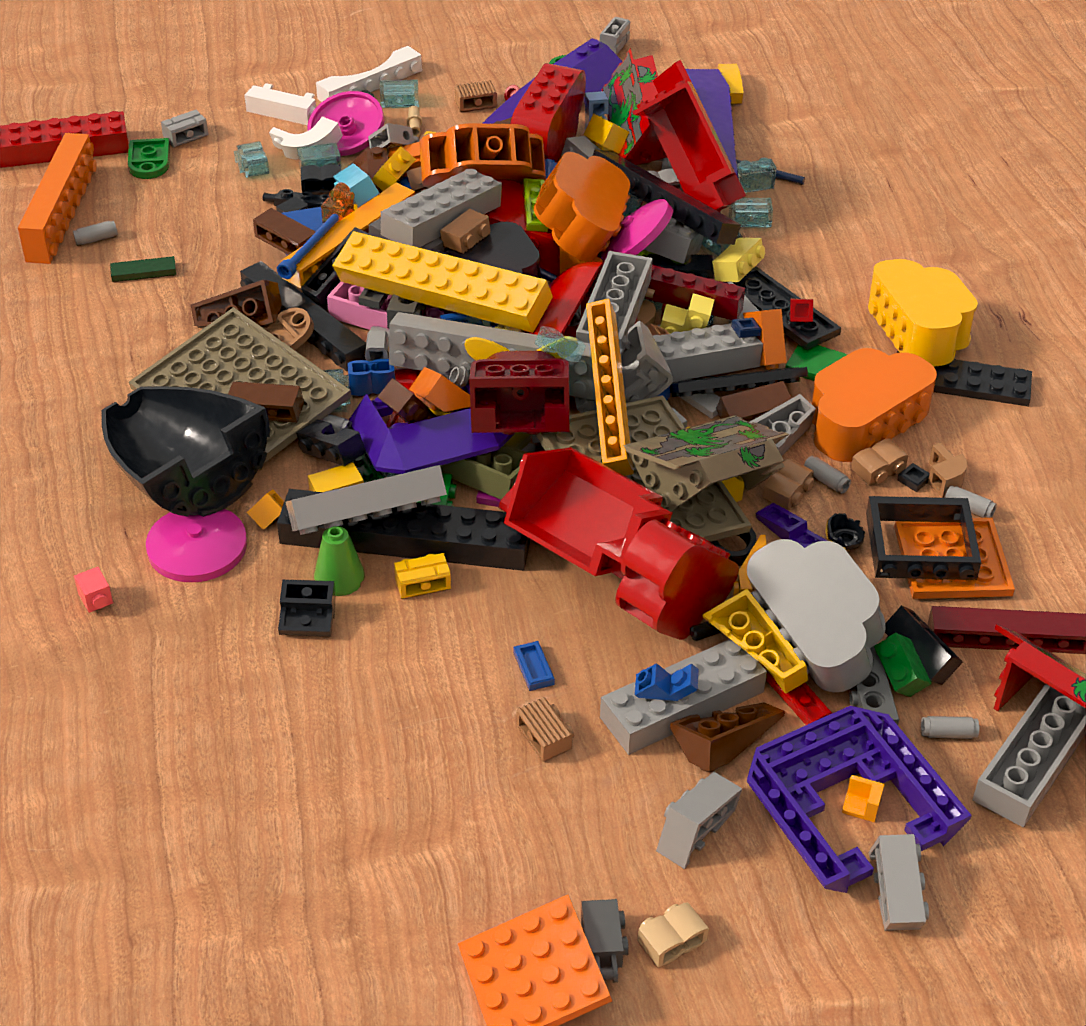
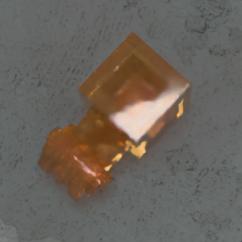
[321,182,355,223]

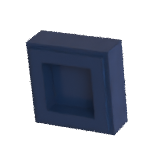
[731,318,761,338]

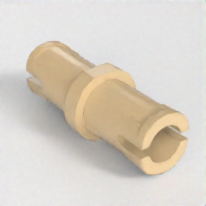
[407,106,422,137]

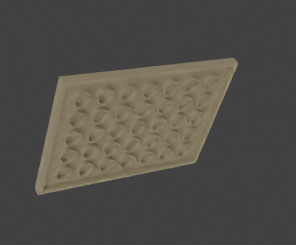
[129,307,352,462]
[536,395,752,542]

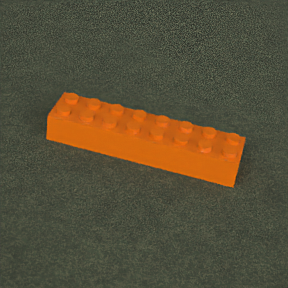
[18,133,97,264]

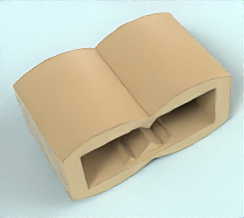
[637,902,709,967]

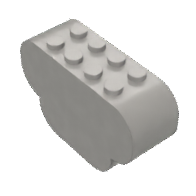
[747,539,886,692]

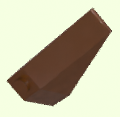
[349,147,387,203]
[190,279,282,327]
[670,702,785,772]

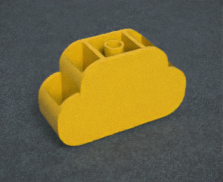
[868,259,978,367]

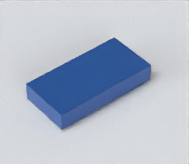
[513,641,555,691]

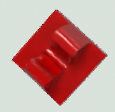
[790,299,813,322]

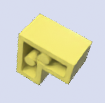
[660,293,714,334]

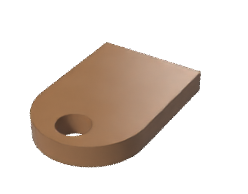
[262,308,314,350]

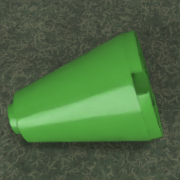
[314,526,365,596]

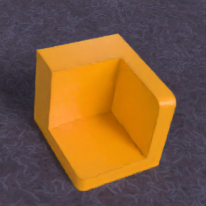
[246,489,284,529]
[842,775,884,823]

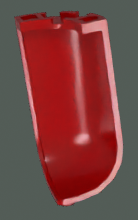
[521,262,604,339]

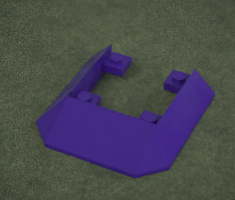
[349,379,515,474]
[747,706,972,893]

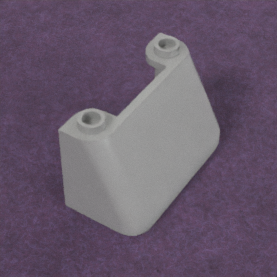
[575,320,673,413]

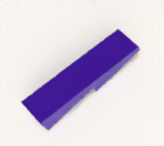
[756,503,828,548]

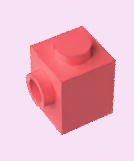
[74,567,113,613]

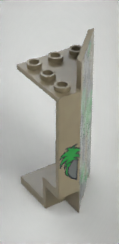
[623,415,789,512]

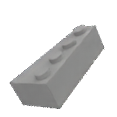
[750,394,816,456]

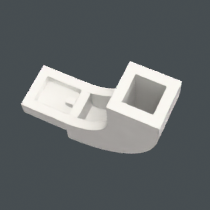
[269,117,343,160]

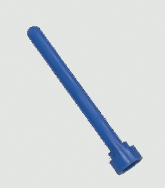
[277,214,339,279]

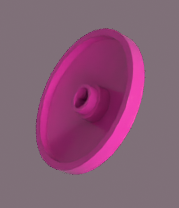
[307,91,385,156]
[600,199,673,261]
[146,509,247,582]

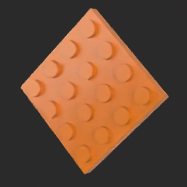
[894,517,1015,599]
[458,894,613,1026]

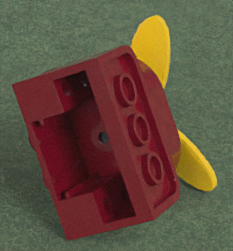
[465,337,578,435]

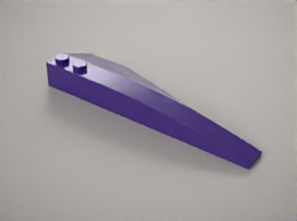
[482,38,623,124]
[686,69,738,177]

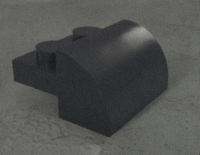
[278,579,336,637]

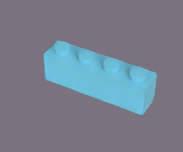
[333,163,380,207]

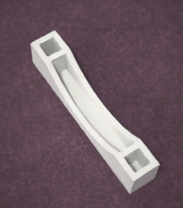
[316,46,422,102]

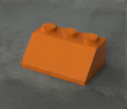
[409,367,470,412]

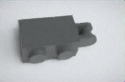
[581,899,629,983]

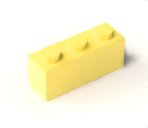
[712,238,765,282]

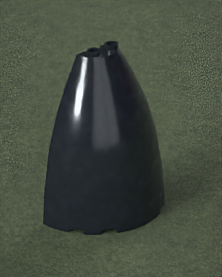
[101,386,270,517]

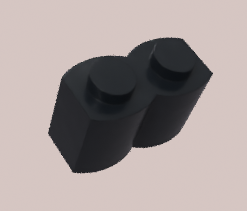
[300,164,341,195]

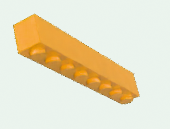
[280,182,415,288]
[586,299,634,476]

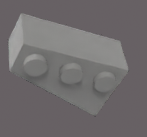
[656,772,742,869]
[868,834,929,931]

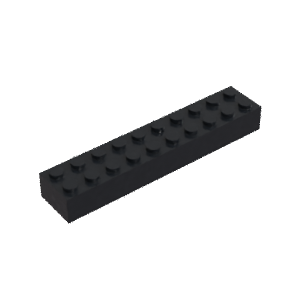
[277,489,531,571]

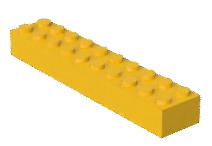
[332,231,553,333]

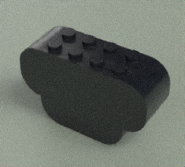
[443,222,541,278]

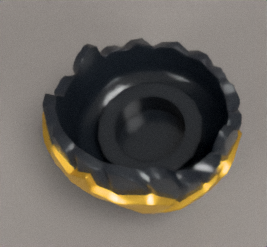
[825,513,865,551]

